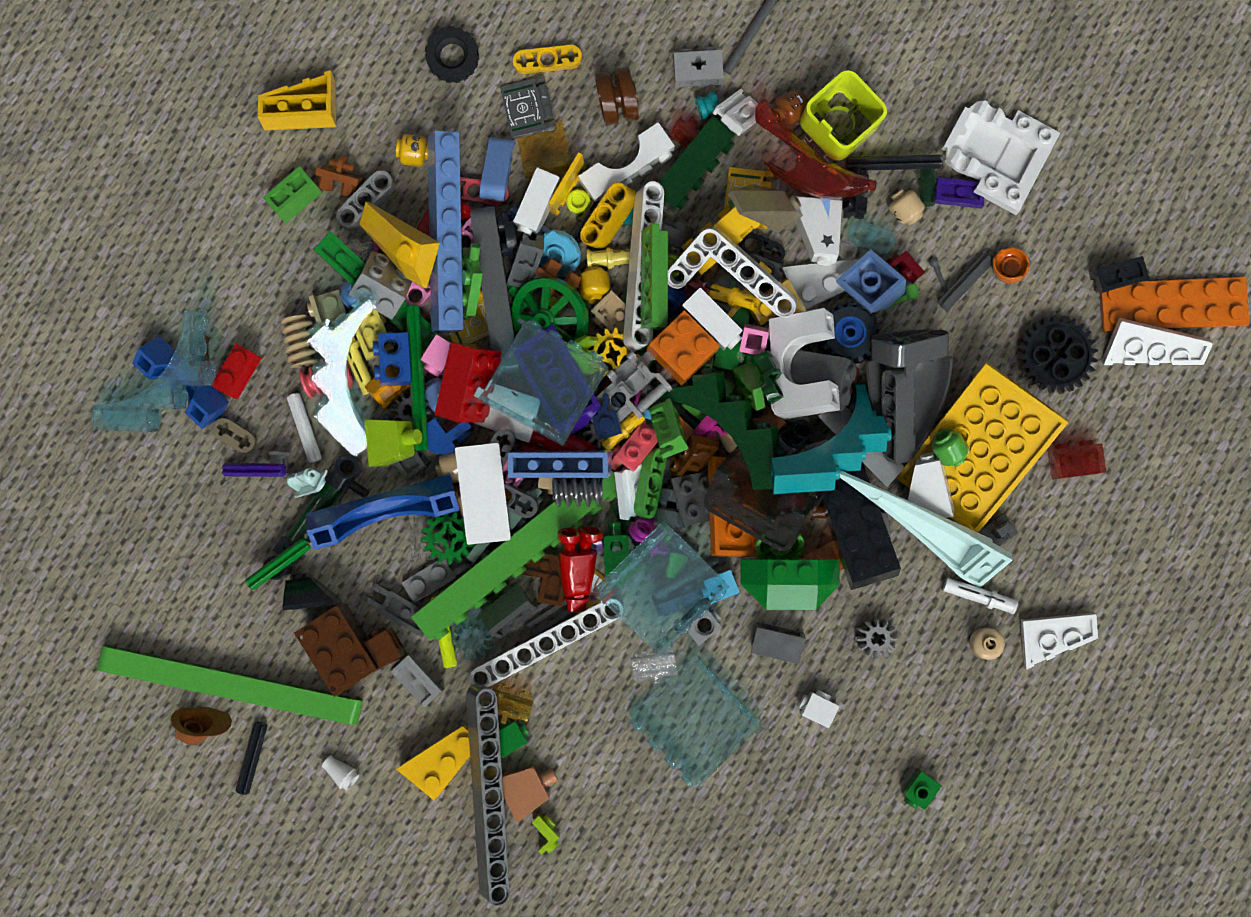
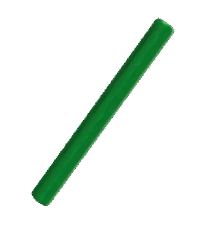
[406,305,428,451]

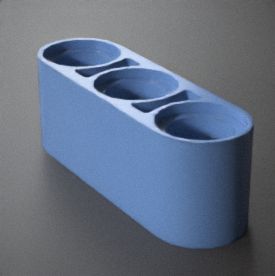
[480,137,514,202]

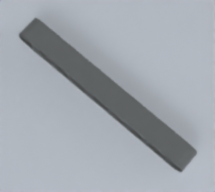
[466,684,510,906]

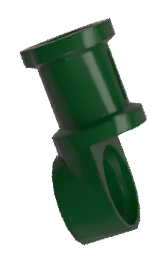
[751,351,784,404]

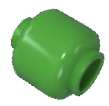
[931,429,969,466]

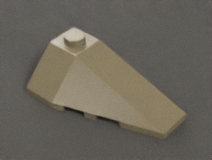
[728,184,803,232]

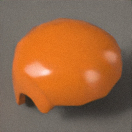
[992,247,1030,284]

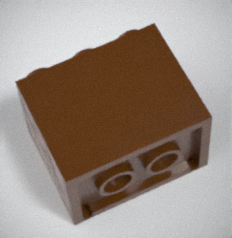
[294,604,382,697]

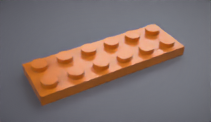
[1100,277,1250,332]

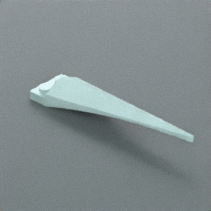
[840,470,1013,588]

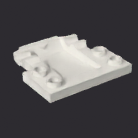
[942,100,1060,215]

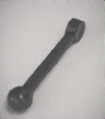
[929,258,948,294]

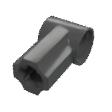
[647,217,694,253]

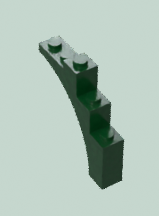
[647,368,781,490]

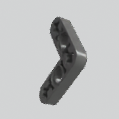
[490,429,539,518]

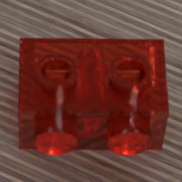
[1048,440,1106,480]

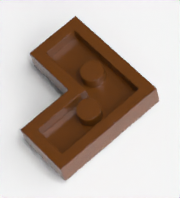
[522,554,564,607]

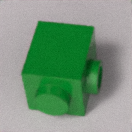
[499,719,530,758]
[901,768,942,810]

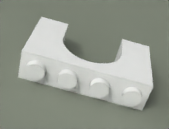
[768,308,840,419]

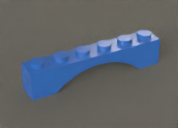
[306,474,459,550]

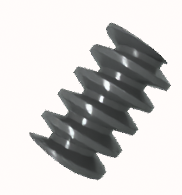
[552,478,603,507]

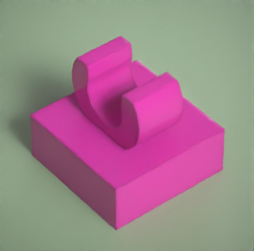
[693,416,727,443]

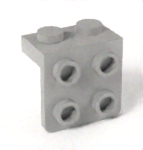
[348,251,412,319]

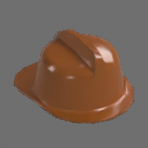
[170,707,232,745]

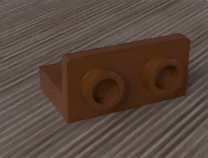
[669,434,719,478]

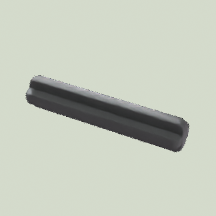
[938,253,993,311]

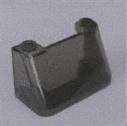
[704,446,826,551]

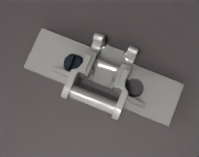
[591,351,673,423]

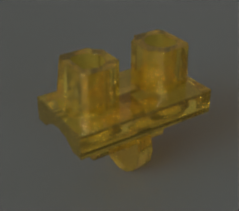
[491,683,534,724]

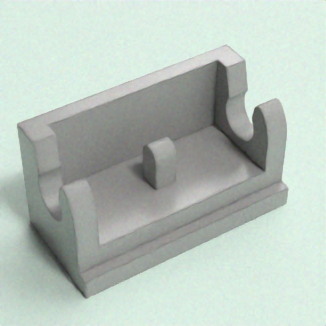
[391,654,444,708]

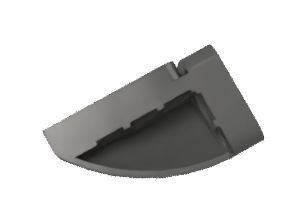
[866,329,953,465]

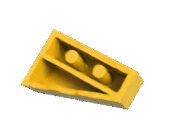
[258,70,336,130]
[679,206,760,277]
[396,724,470,801]

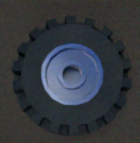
[818,302,881,364]

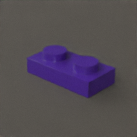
[934,177,984,209]

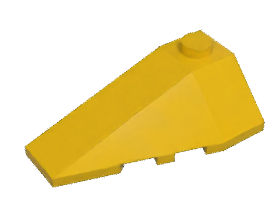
[360,202,440,288]

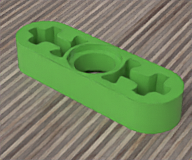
[634,447,667,519]

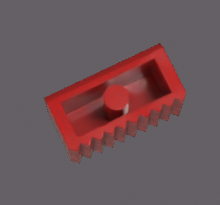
[211,344,262,400]

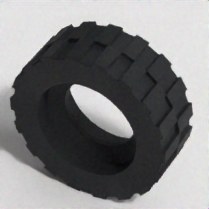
[425,26,479,83]

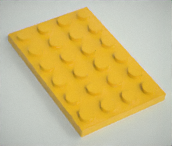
[896,362,1069,532]

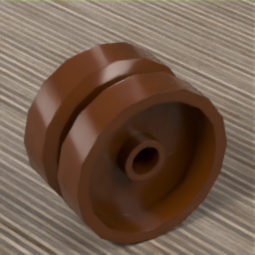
[594,66,639,126]

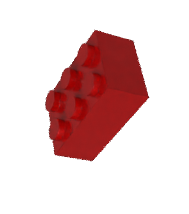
[434,342,502,423]

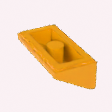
[365,366,410,410]

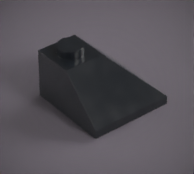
[282,573,341,611]

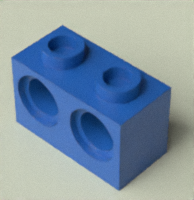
[373,332,411,386]

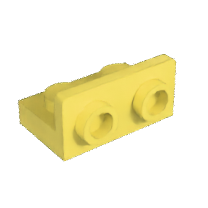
[347,306,396,361]

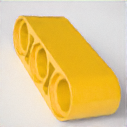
[580,182,636,249]

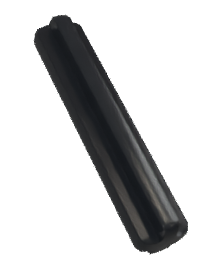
[235,722,268,795]

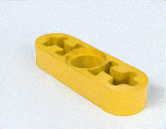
[513,45,582,74]

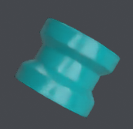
[695,91,719,120]

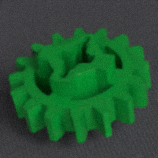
[420,512,474,565]

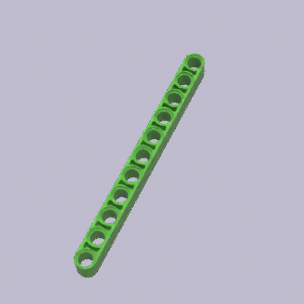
[96,645,363,725]

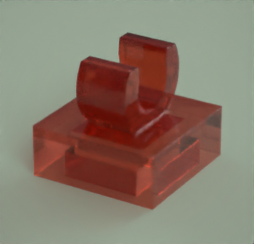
[669,117,699,149]

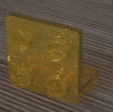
[517,123,572,180]

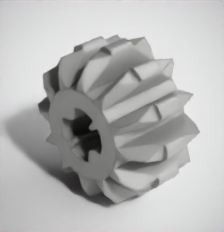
[855,617,898,660]

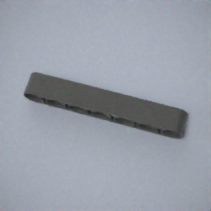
[470,206,520,377]

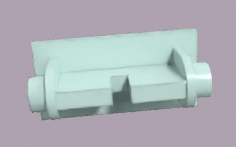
[287,468,328,498]

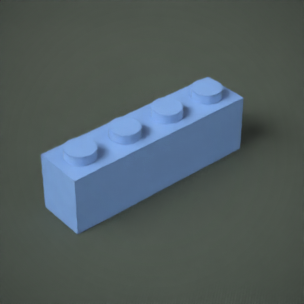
[508,450,612,478]

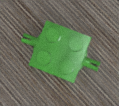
[462,243,483,320]

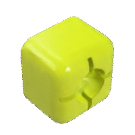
[800,70,887,161]

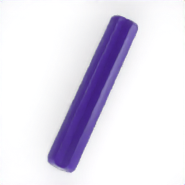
[222,463,287,477]

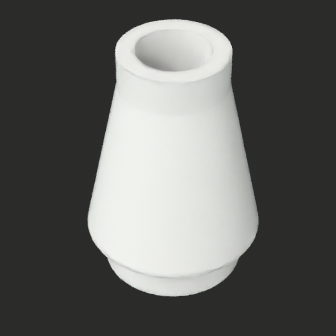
[322,755,359,791]

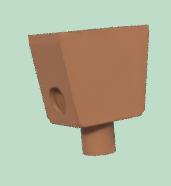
[502,764,558,823]

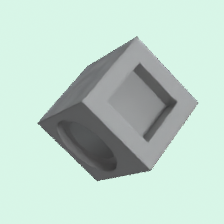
[683,608,722,646]

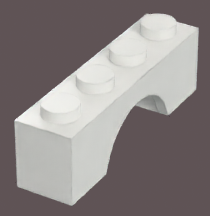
[578,123,675,204]

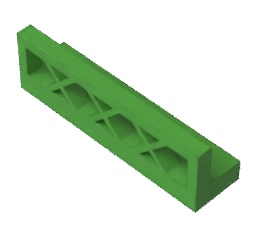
[641,223,668,330]

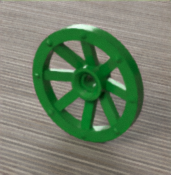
[512,277,589,350]

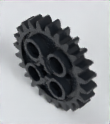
[1017,315,1098,394]

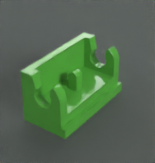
[263,166,322,223]
[649,398,689,459]

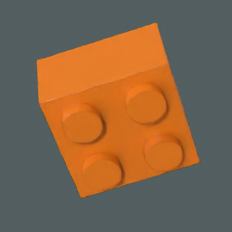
[647,310,720,386]

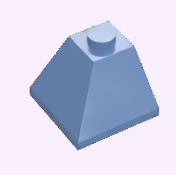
[836,249,906,313]

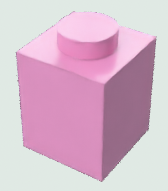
[739,323,769,355]

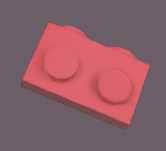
[612,422,658,472]

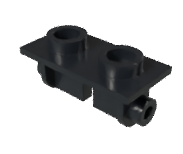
[842,166,869,219]

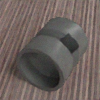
[655,488,686,528]

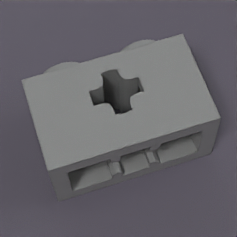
[673,47,724,88]

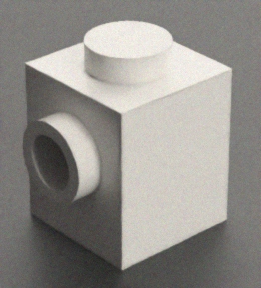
[798,690,839,728]

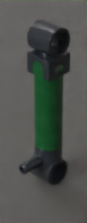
[263,455,370,580]

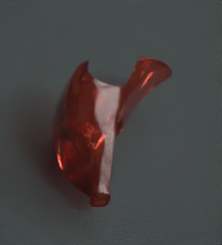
[755,99,877,200]

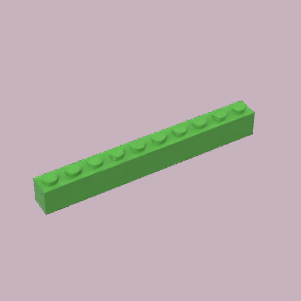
[411,471,617,641]

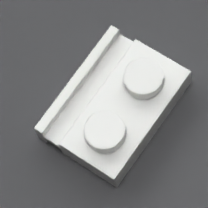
[713,89,767,136]
[614,462,648,520]

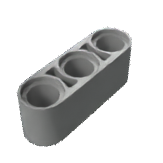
[336,170,395,231]

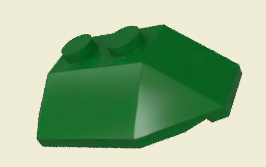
[740,560,840,610]

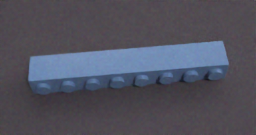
[428,131,463,333]

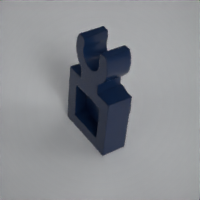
[592,394,623,441]

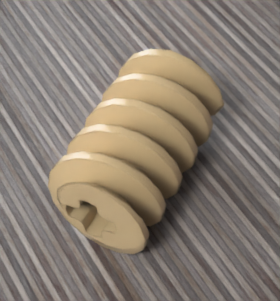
[281,315,319,368]

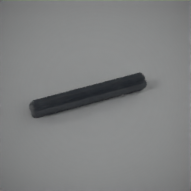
[846,154,943,171]

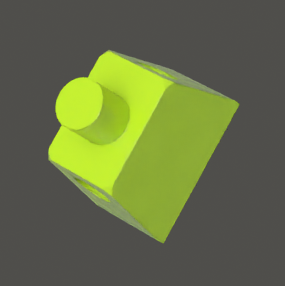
[364,420,422,467]

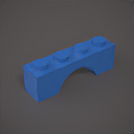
[132,336,229,429]

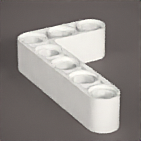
[668,226,797,318]

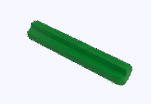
[245,538,311,590]

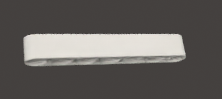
[623,181,664,351]
[469,598,623,687]

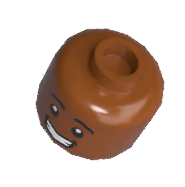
[773,90,809,126]

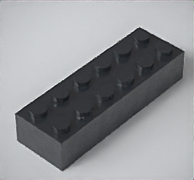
[804,438,901,590]

